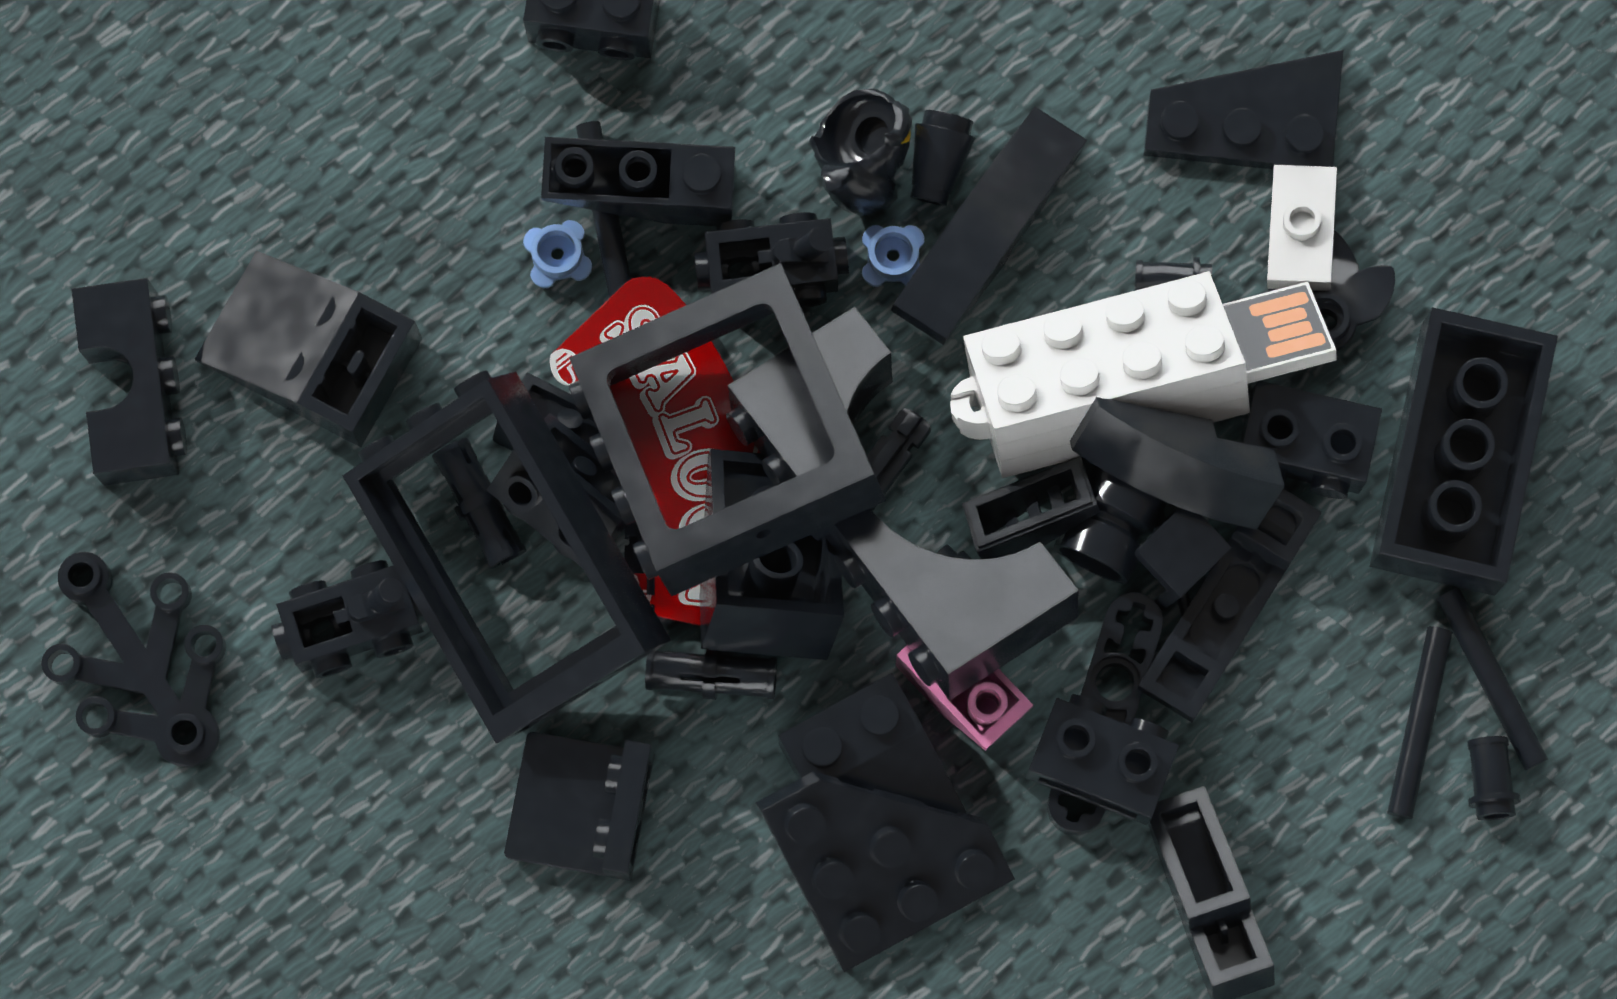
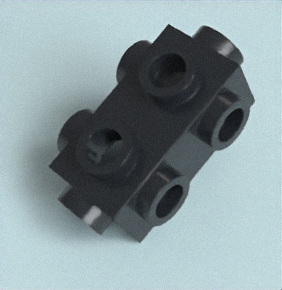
[694,212,849,308]
[271,560,424,678]

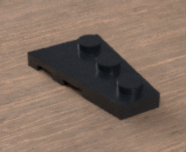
[1143,50,1344,169]

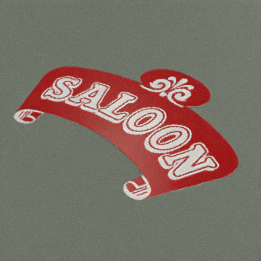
[550,277,761,625]

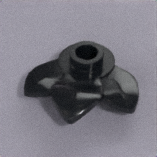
[1268,231,1395,351]

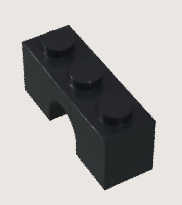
[71,278,187,486]

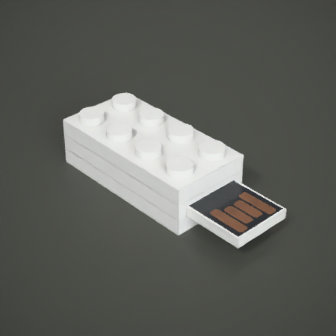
[950,271,1337,478]

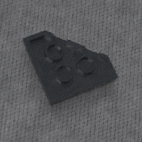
[756,772,1015,972]

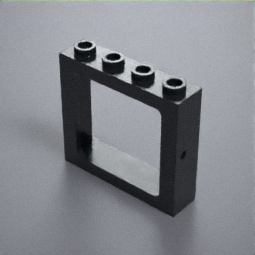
[568,263,886,596]

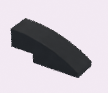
[1070,397,1285,529]
[1148,786,1275,999]

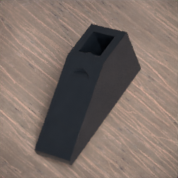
[541,137,735,226]

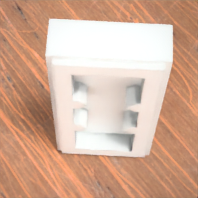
[1267,165,1337,291]

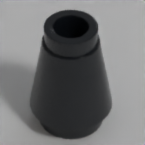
[910,110,976,206]

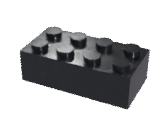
[1369,307,1558,596]

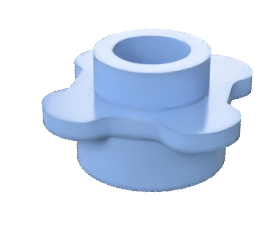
[523,220,592,288]
[862,225,924,287]

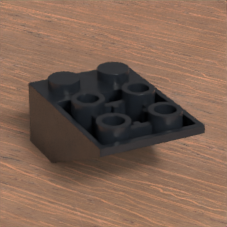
[195,251,422,447]

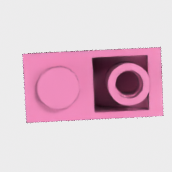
[896,645,1033,751]

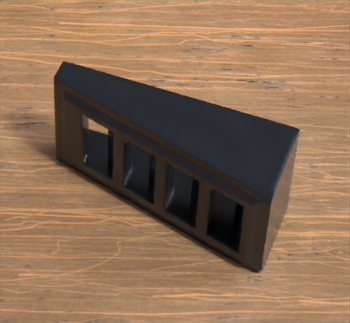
[962,456,1100,559]

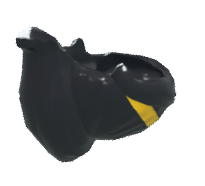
[808,88,912,216]

